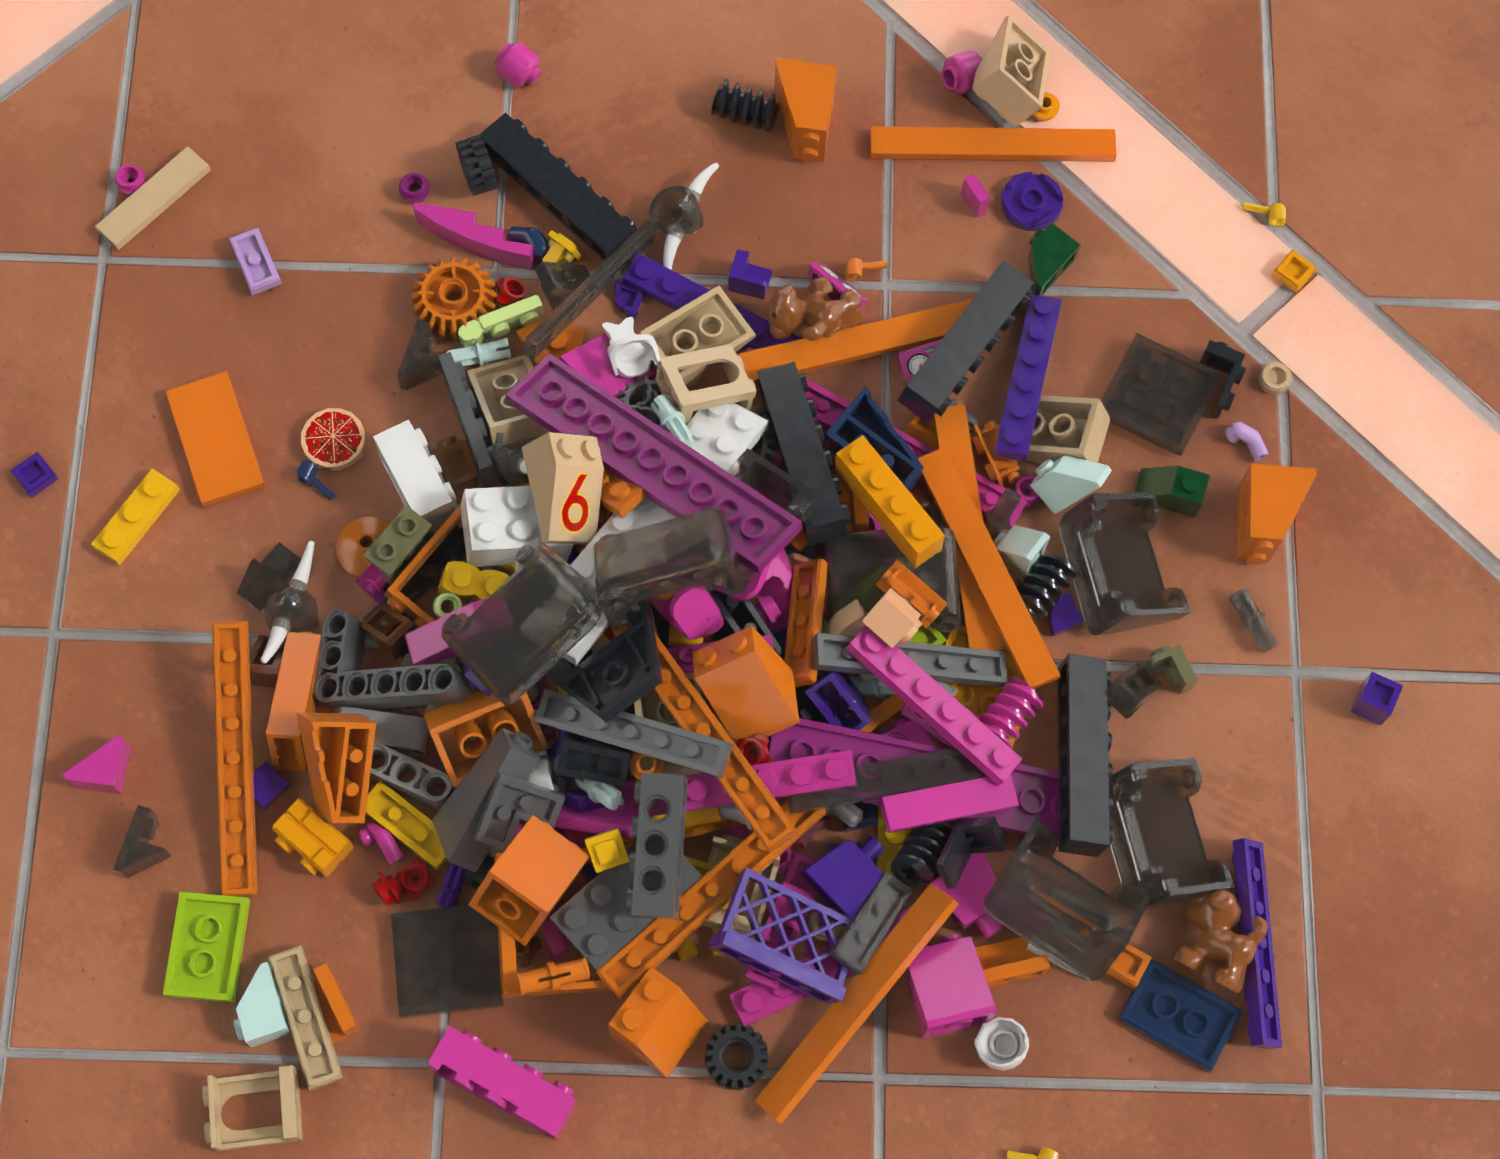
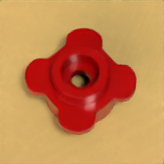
[495,277,527,306]
[736,733,773,765]
[395,859,436,900]
[371,872,402,906]

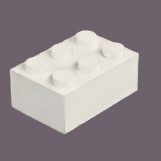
[373,420,458,534]
[460,486,573,567]

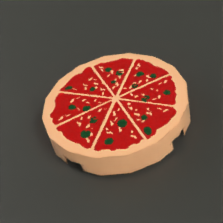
[301,408,366,471]

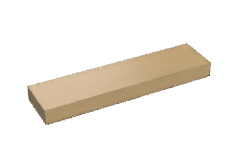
[95,146,211,251]
[268,945,344,1091]

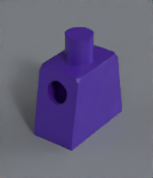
[805,671,871,730]
[799,836,884,919]

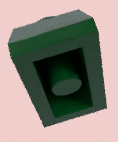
[1028,222,1081,296]
[1133,465,1210,518]

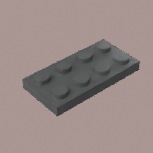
[438,352,500,488]
[550,836,702,971]

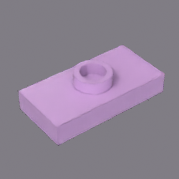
[229,228,282,296]

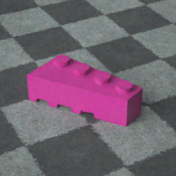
[427,1026,578,1140]

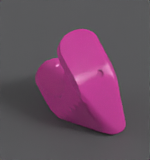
[722,548,793,633]
[636,553,724,640]

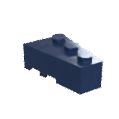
[824,386,924,493]

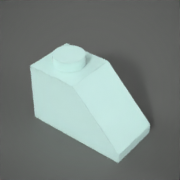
[1030,455,1112,514]
[994,525,1050,583]
[233,962,291,1048]

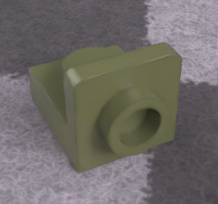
[1145,645,1198,694]

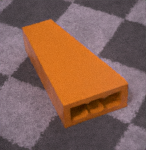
[266,631,321,772]

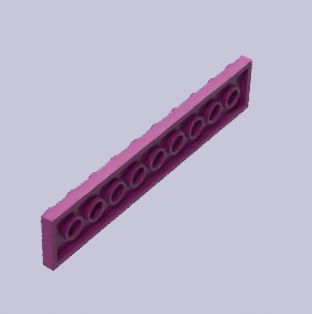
[506,353,802,574]
[768,718,1058,842]

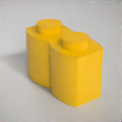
[437,561,513,603]

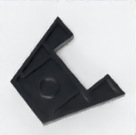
[533,585,663,723]

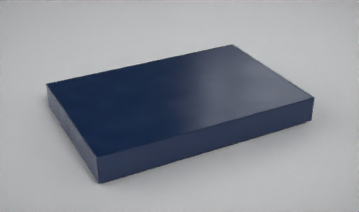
[1117,958,1243,1073]

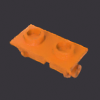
[972,421,1021,487]
[875,559,948,628]

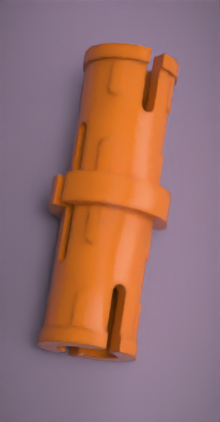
[515,957,590,995]

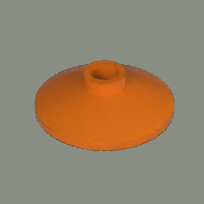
[336,517,390,578]

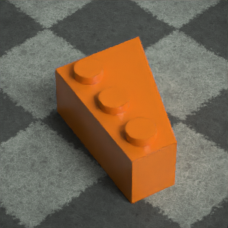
[296,712,376,823]

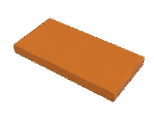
[165,371,266,507]

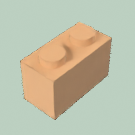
[862,586,922,649]

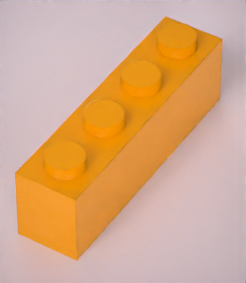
[835,435,945,568]

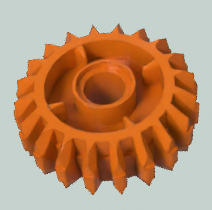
[411,256,497,340]

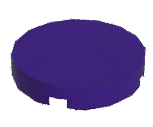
[1001,172,1063,231]

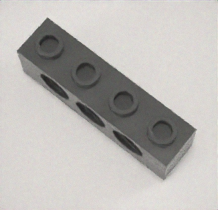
[626,772,688,920]

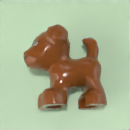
[766,277,862,341]
[1173,889,1268,994]

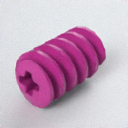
[979,677,1043,748]

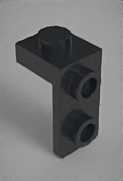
[1200,340,1247,419]
[937,816,1007,889]

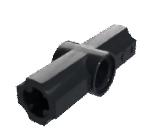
[383,525,466,602]

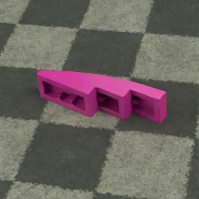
[413,202,535,270]
[744,852,817,990]

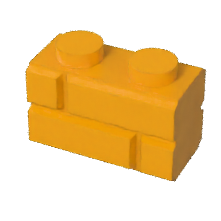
[272,798,354,877]

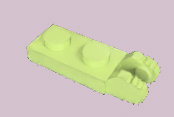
[458,295,544,347]

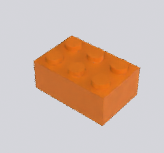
[424,676,549,788]

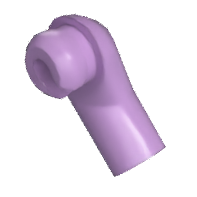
[1225,422,1269,461]

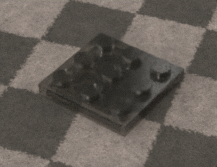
[1101,333,1223,457]
[391,905,505,1019]

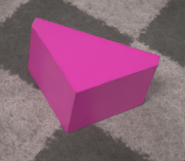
[62,734,131,794]

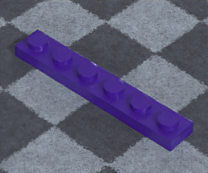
[622,253,802,350]
[995,294,1062,462]
[1232,838,1282,1049]

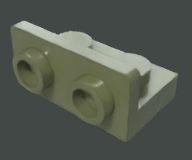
[365,506,434,585]

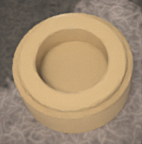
[1258,362,1292,395]

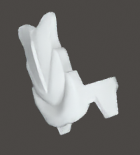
[602,317,661,378]

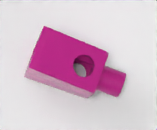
[926,853,1005,939]

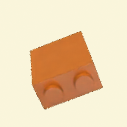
[774,57,838,162]
[1237,463,1317,565]
[692,625,799,744]
[468,815,590,946]
[608,967,708,1079]

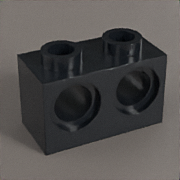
[557,732,633,787]

